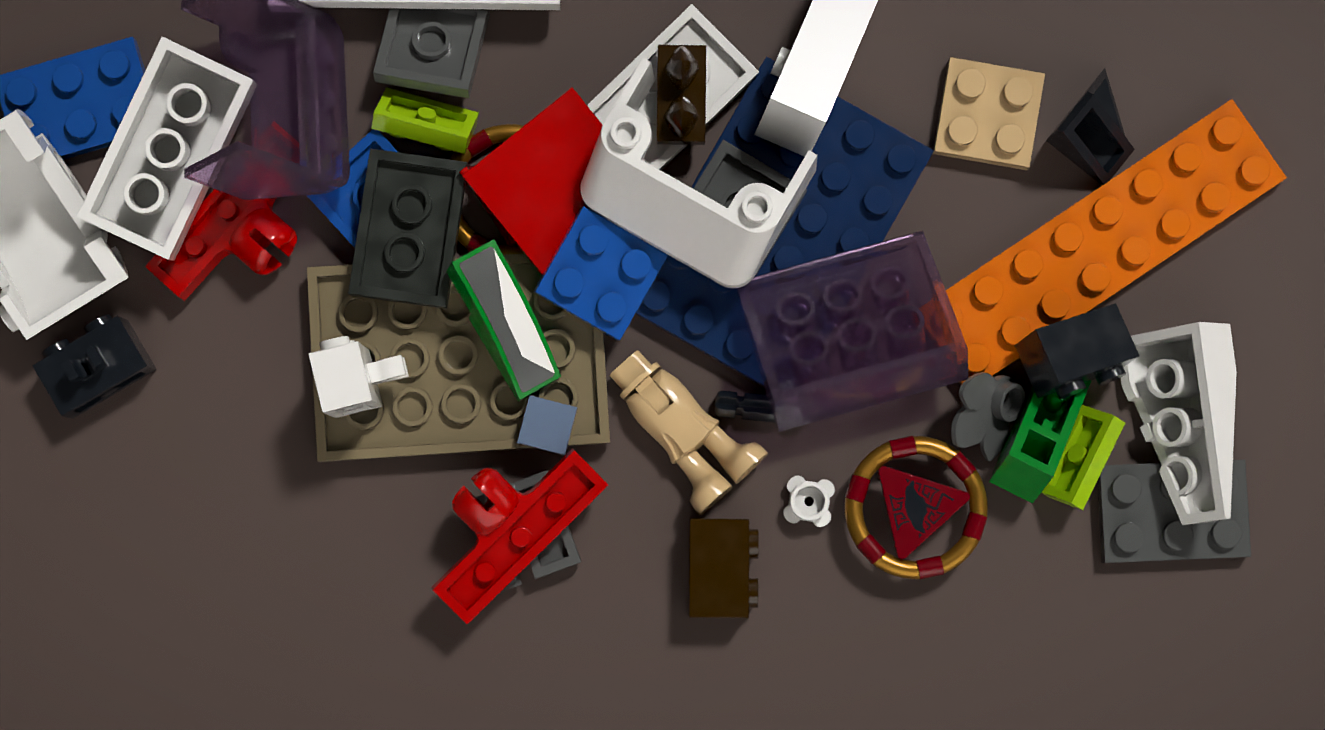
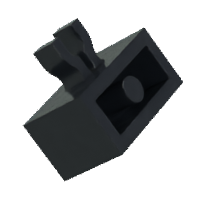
[32,314,157,419]

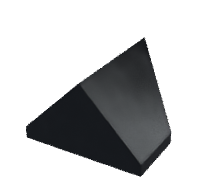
[1046,68,1135,185]

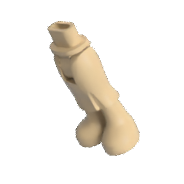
[610,350,768,515]

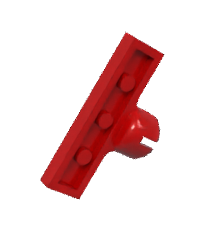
[145,122,314,301]
[431,448,608,624]

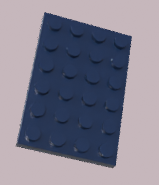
[635,56,934,401]

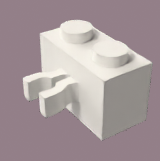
[309,336,409,418]

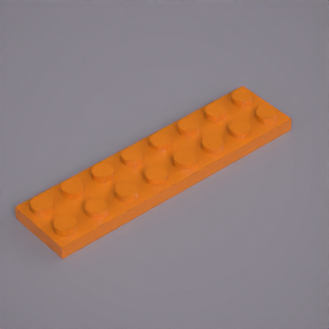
[912,99,1287,386]

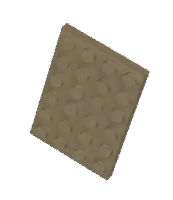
[307,254,611,462]

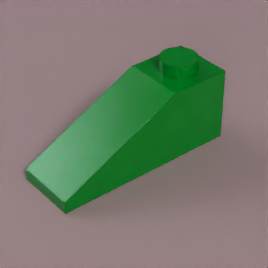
[989,380,1092,504]

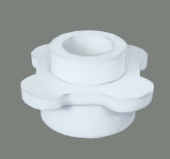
[783,476,835,527]

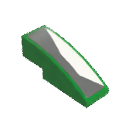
[446,239,561,402]

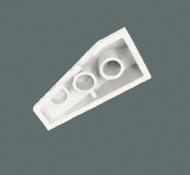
[1121,322,1237,525]

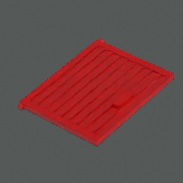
[459,87,645,275]

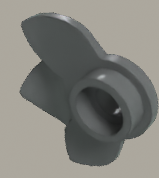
[951,372,1025,461]

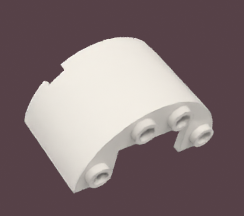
[0,109,128,340]

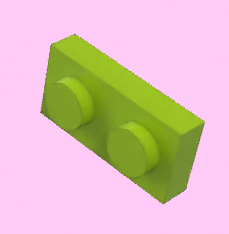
[371,87,479,154]
[1041,405,1125,510]

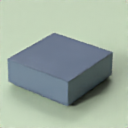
[517,395,578,455]

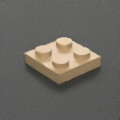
[933,57,1045,170]

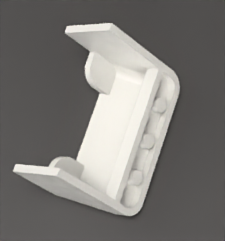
[580,57,817,288]

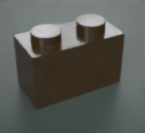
[689,519,759,618]

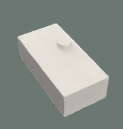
[755,0,878,157]
[76,37,257,261]

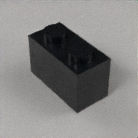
[1014,303,1140,399]

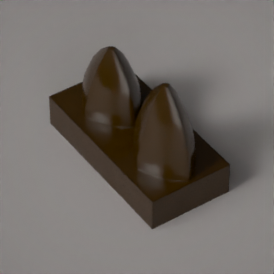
[657,45,706,145]

